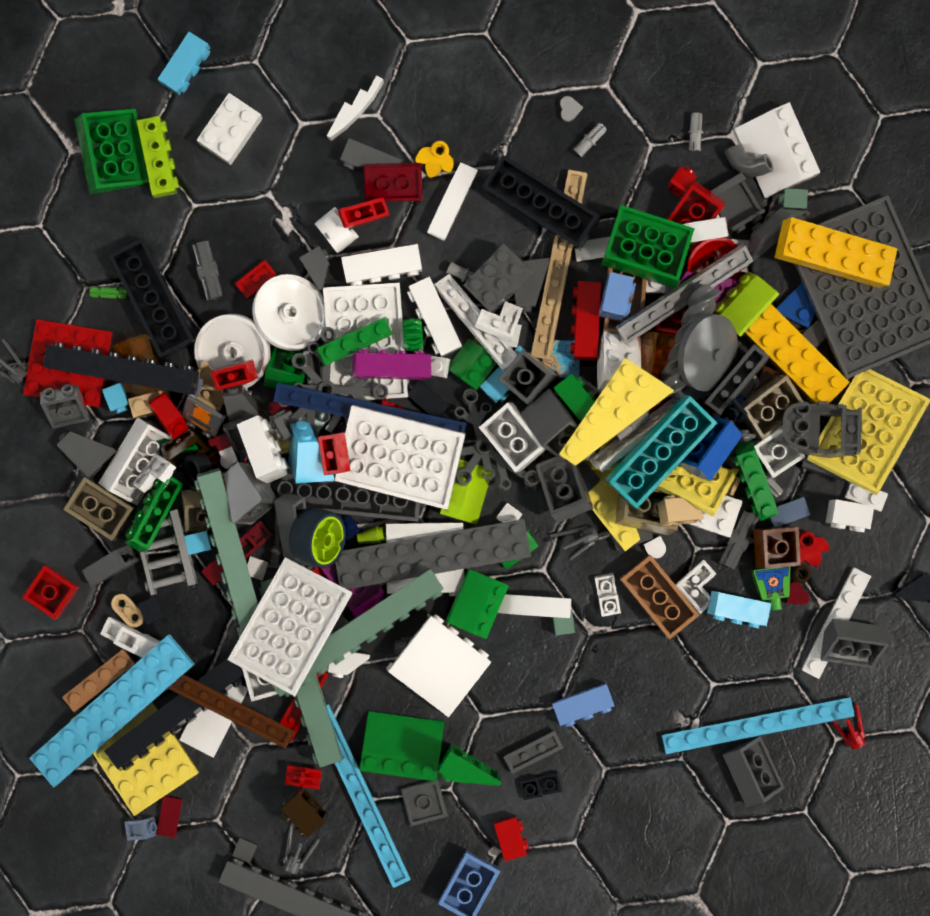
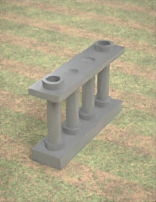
[131,509,198,595]

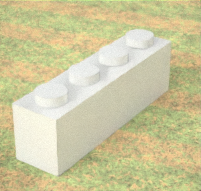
[407,277,462,357]

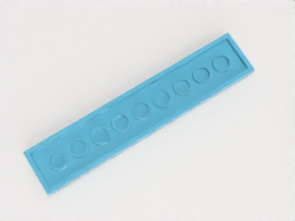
[29,635,194,788]

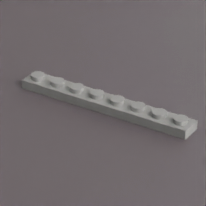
[615,244,753,345]

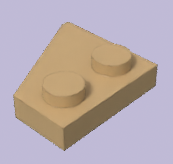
[194,361,225,412]

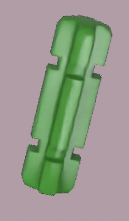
[90,287,128,299]

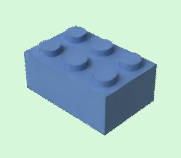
[598,272,636,322]
[438,849,500,916]

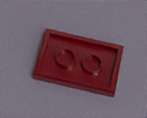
[364,163,423,202]

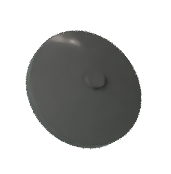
[678,313,738,391]

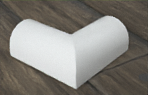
[675,560,716,614]

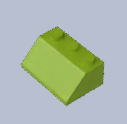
[713,271,779,337]
[440,459,492,524]

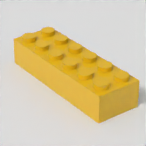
[775,217,897,288]
[743,304,850,404]

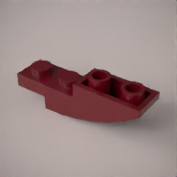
[201,521,273,586]

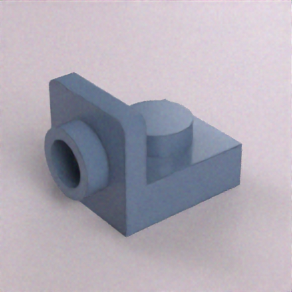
[124,817,157,841]

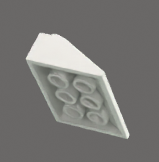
[734,102,820,199]

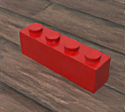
[570,281,601,361]

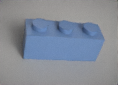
[552,683,615,727]

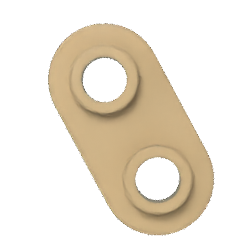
[111,594,144,627]

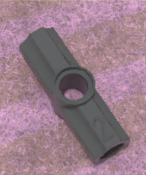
[193,241,223,301]
[719,511,759,570]

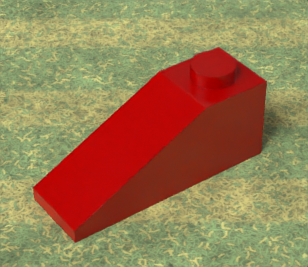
[338,197,390,229]

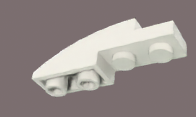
[101,617,161,658]

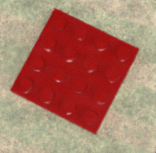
[23,319,113,408]

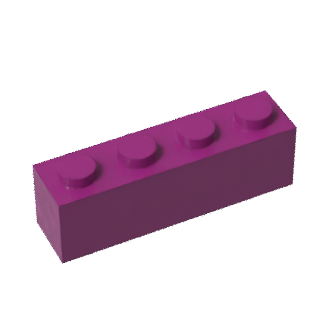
[351,350,431,380]

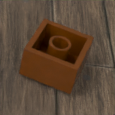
[753,526,801,569]

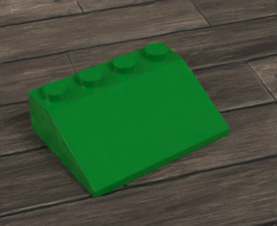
[75,109,150,194]
[601,205,695,288]
[360,711,445,781]
[438,744,502,786]

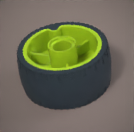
[289,508,346,568]

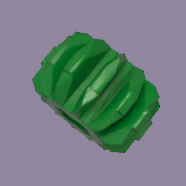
[402,318,423,351]

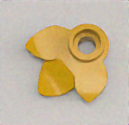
[415,141,454,178]

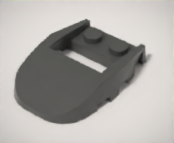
[782,401,862,458]

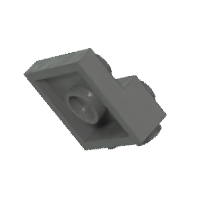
[40,384,90,429]

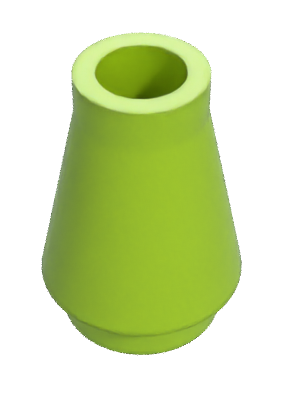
[357,525,386,545]

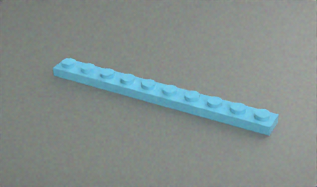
[662,697,855,754]
[327,704,411,888]

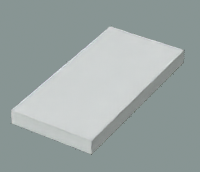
[180,684,248,758]

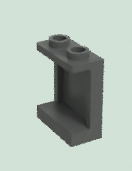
[711,173,765,234]

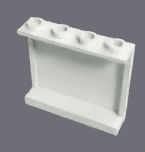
[386,523,464,596]
[386,613,491,717]

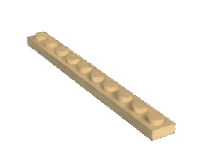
[531,170,588,361]

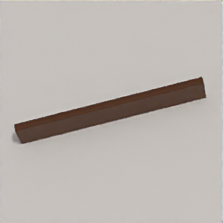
[168,674,295,749]

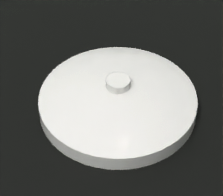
[252,274,326,351]
[194,314,270,389]

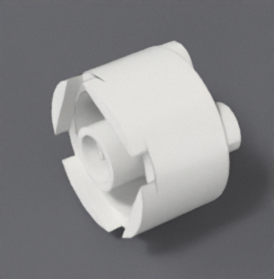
[314,207,359,253]

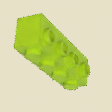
[137,116,179,198]

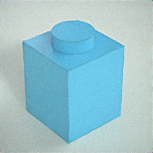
[102,383,130,414]
[184,531,213,555]

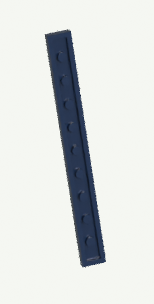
[273,383,466,433]

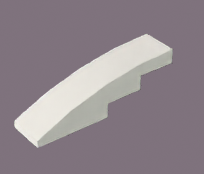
[327,76,384,141]
[427,162,478,241]
[498,594,571,618]

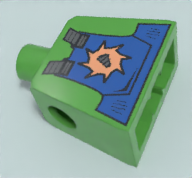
[751,567,790,611]

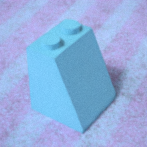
[288,421,334,483]

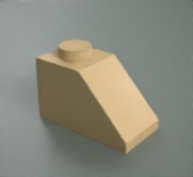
[128,390,171,419]
[657,495,704,526]

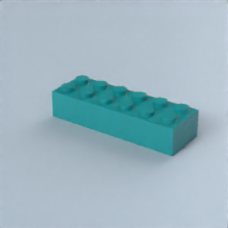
[604,394,717,509]

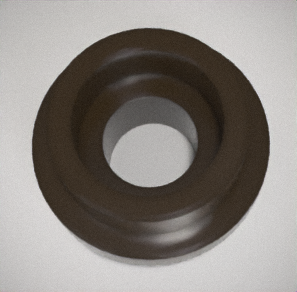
[792,564,811,583]

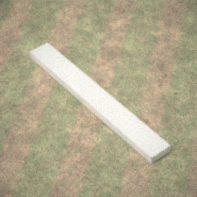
[575,217,729,262]

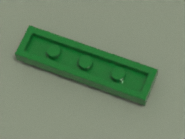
[316,317,393,366]

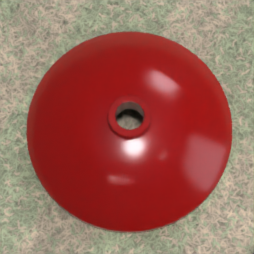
[686,237,740,279]

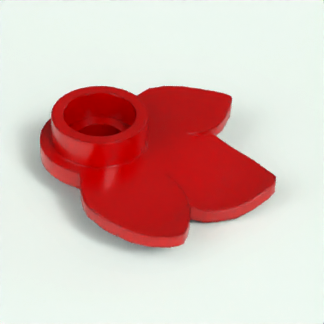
[799,531,830,567]

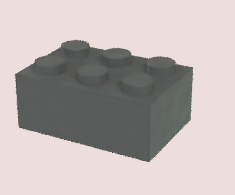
[464,243,535,314]

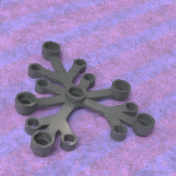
[278,327,388,433]
[453,389,540,491]

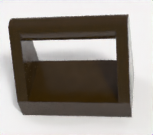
[161,427,210,472]

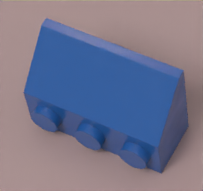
[678,416,743,481]

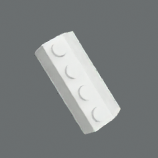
[341,244,422,286]
[98,417,173,505]

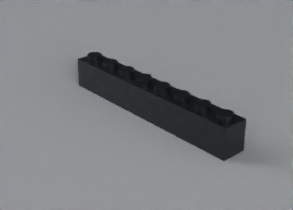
[43,342,199,395]
[104,657,245,771]

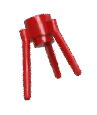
[831,704,866,750]

